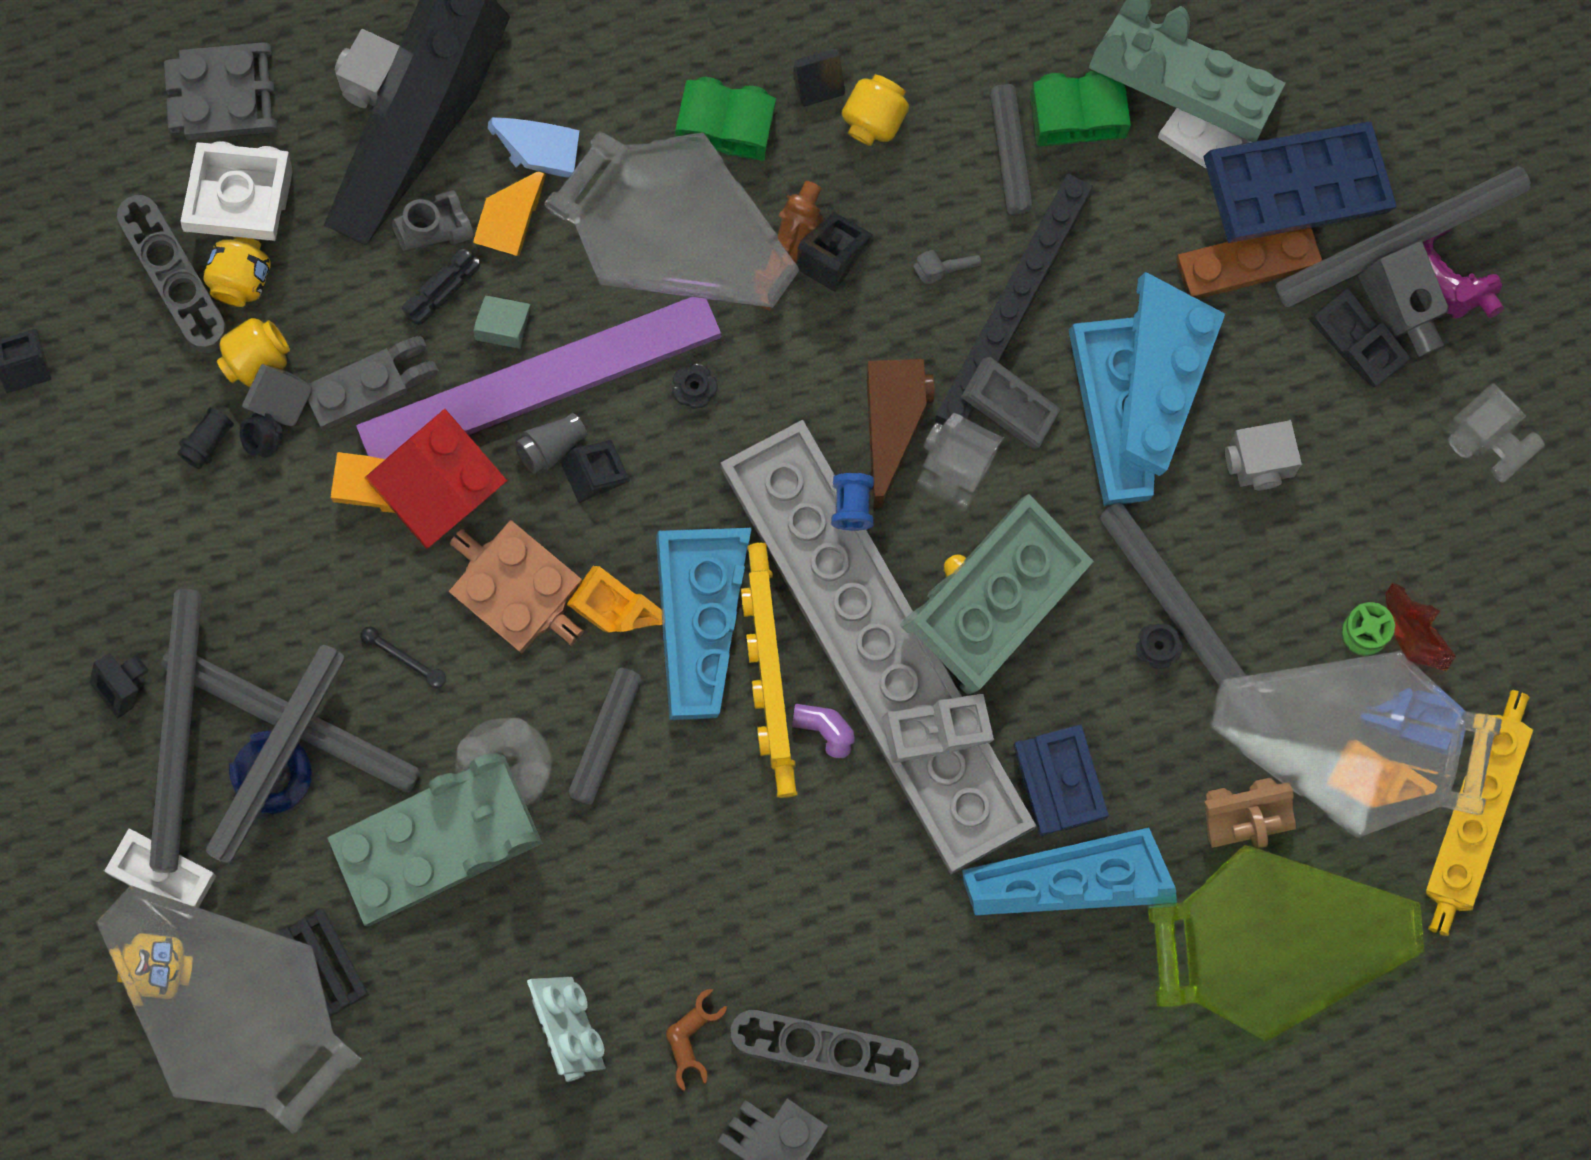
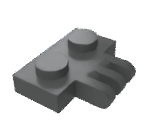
[717,1098,828,1160]

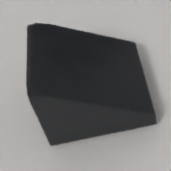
[793,49,845,107]
[0,329,51,393]
[561,440,630,503]

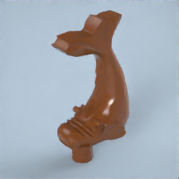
[753,181,824,311]

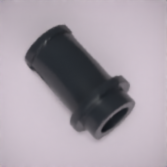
[177,407,234,469]

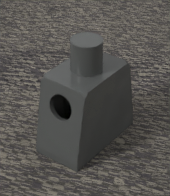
[1357,241,1448,357]

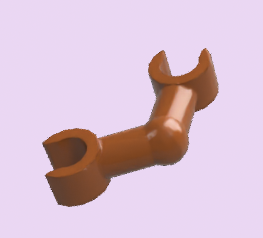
[666,989,727,1092]

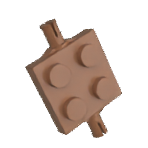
[449,520,584,654]

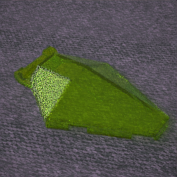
[1148,845,1424,1042]

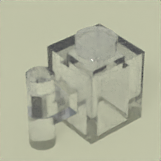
[1445,383,1545,482]
[916,413,1004,512]

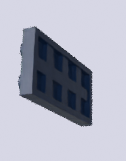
[1203,121,1397,243]

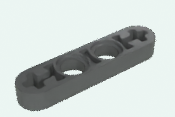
[117,195,228,353]
[731,1010,919,1086]

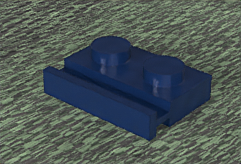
[1013,725,1109,837]

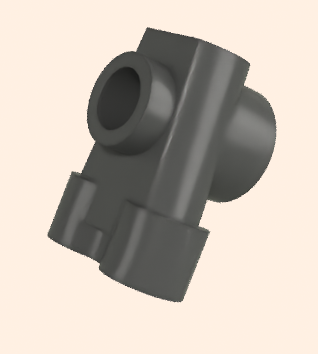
[392,190,473,251]

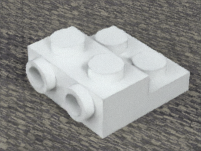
[181,142,293,241]

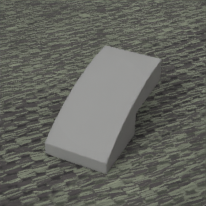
[882,694,994,763]

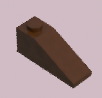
[866,359,934,508]

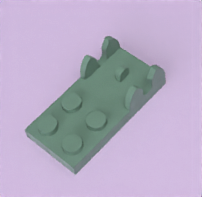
[1089,0,1286,142]
[900,494,1094,695]
[327,753,543,926]

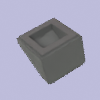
[242,364,312,427]

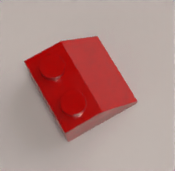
[364,408,507,549]

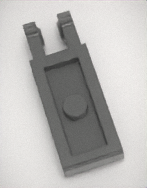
[308,336,439,432]

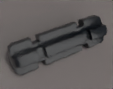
[402,249,481,325]

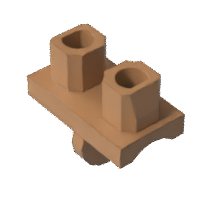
[1205,778,1296,849]

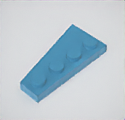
[1119,272,1225,476]
[1069,318,1155,506]
[656,528,751,720]
[962,828,1177,915]

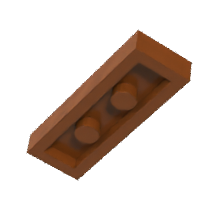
[1176,228,1322,299]

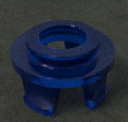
[229,731,312,814]

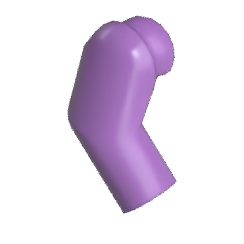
[792,704,855,758]

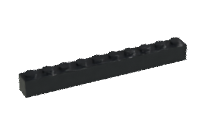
[935,173,1093,435]

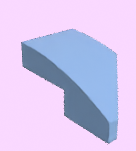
[488,117,579,177]

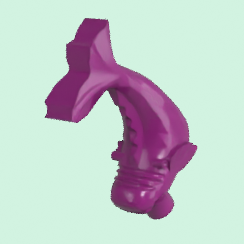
[1422,228,1504,319]

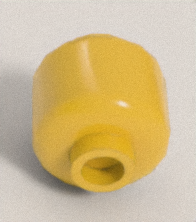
[841,74,909,146]
[217,318,290,387]

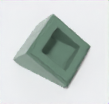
[473,295,531,349]

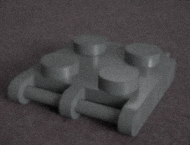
[164,43,277,140]

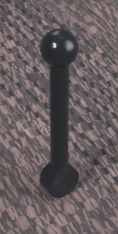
[360,626,446,688]

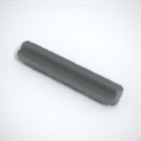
[990,84,1032,215]
[569,668,641,805]

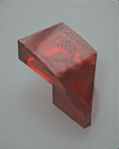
[1385,583,1456,671]

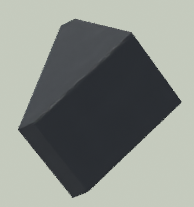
[797,212,873,292]

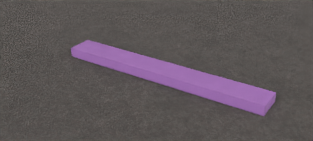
[356,292,721,459]

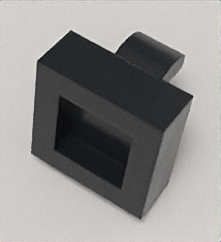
[89,653,149,719]

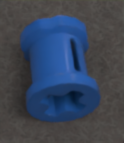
[831,473,874,531]

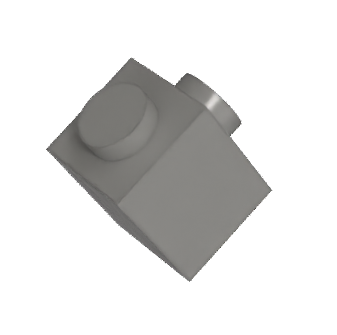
[335,29,399,108]
[1225,420,1302,491]

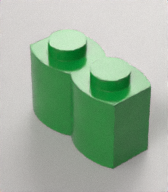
[1030,70,1131,146]
[675,77,776,161]

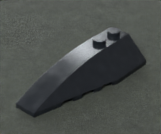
[324,0,510,245]

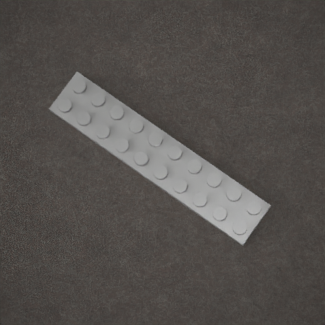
[720,420,1036,874]

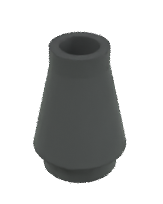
[515,413,587,474]

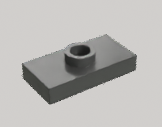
[961,357,1061,449]

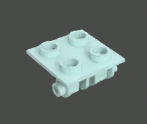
[527,977,606,1082]

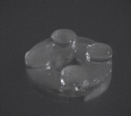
[455,718,552,809]

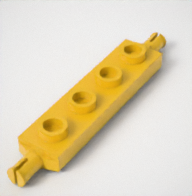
[741,543,797,798]
[1426,690,1533,936]

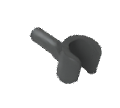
[913,250,981,284]

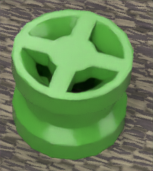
[1342,602,1395,656]

